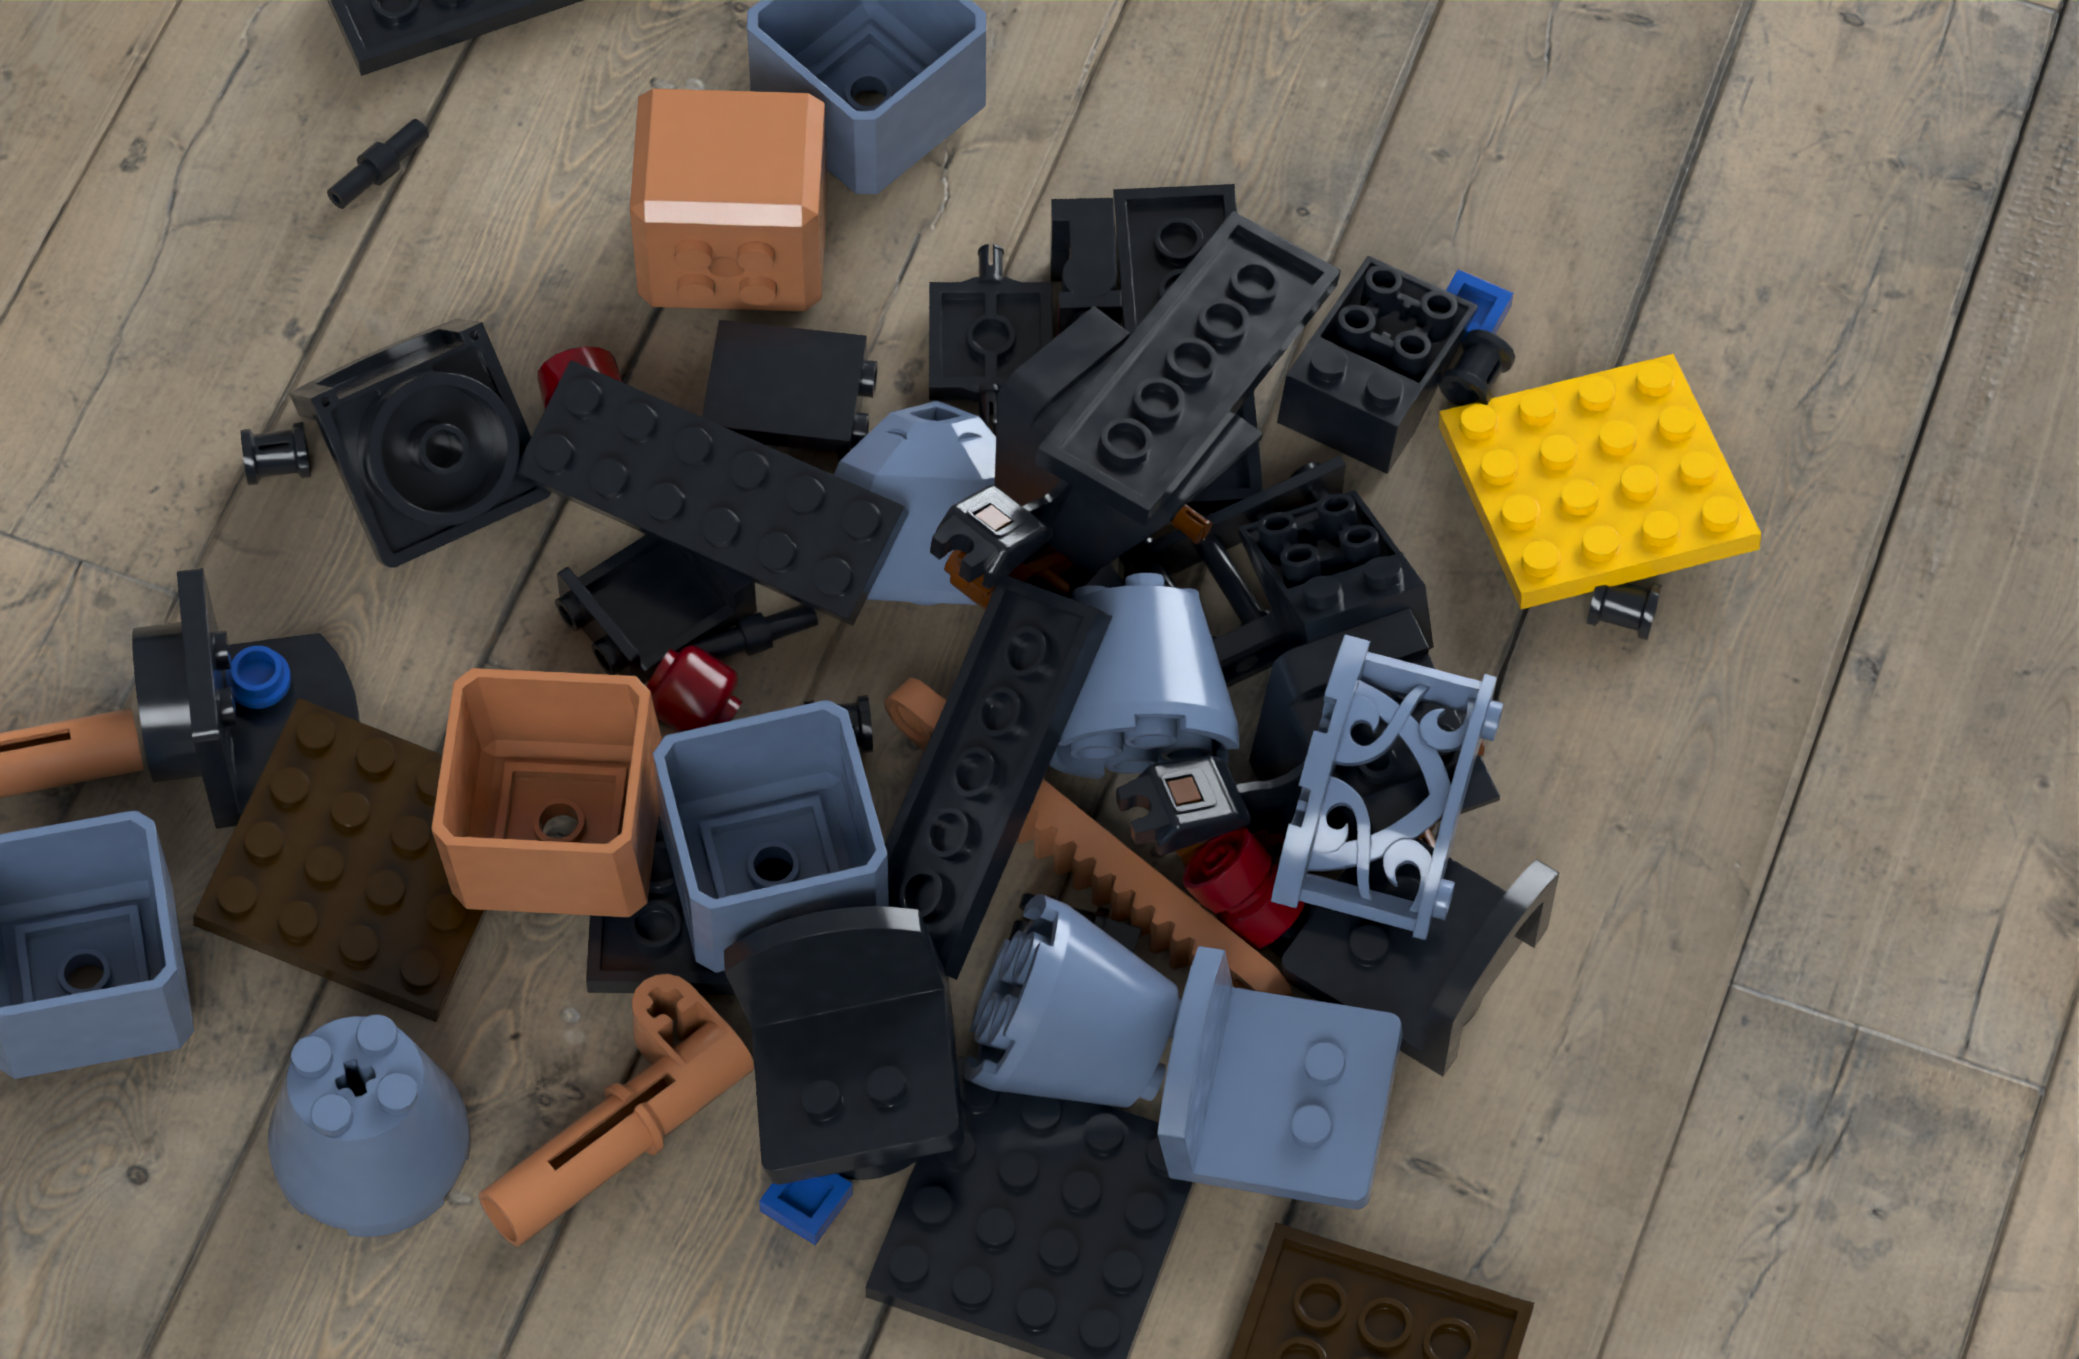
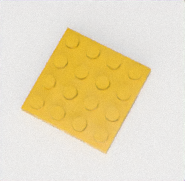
[1439,354,1761,610]

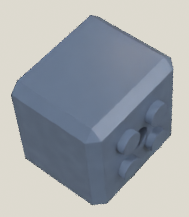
[747,0,986,194]
[653,700,889,972]
[0,810,195,1079]

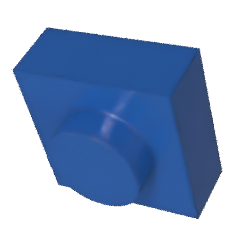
[1446,269,1514,342]
[759,1173,853,1246]

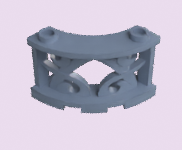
[1271,635,1504,940]

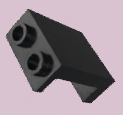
[702,320,878,463]
[555,534,757,684]

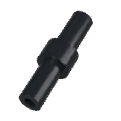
[327,119,429,209]
[691,604,818,660]

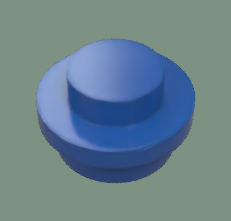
[226,646,291,709]

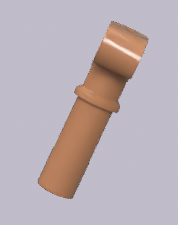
[0,708,144,798]
[478,974,754,1247]

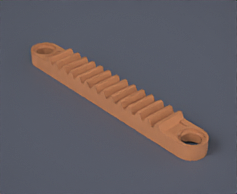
[884,678,1292,997]

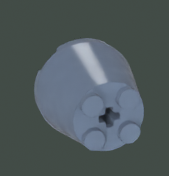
[1049,573,1239,779]
[963,894,1182,1108]
[268,1014,471,1237]

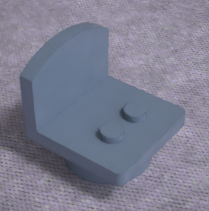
[1158,946,1403,1209]

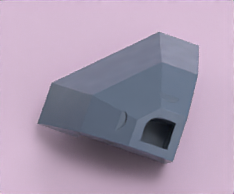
[834,401,1033,605]

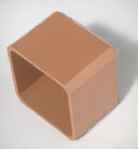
[630,88,828,312]
[432,668,662,917]

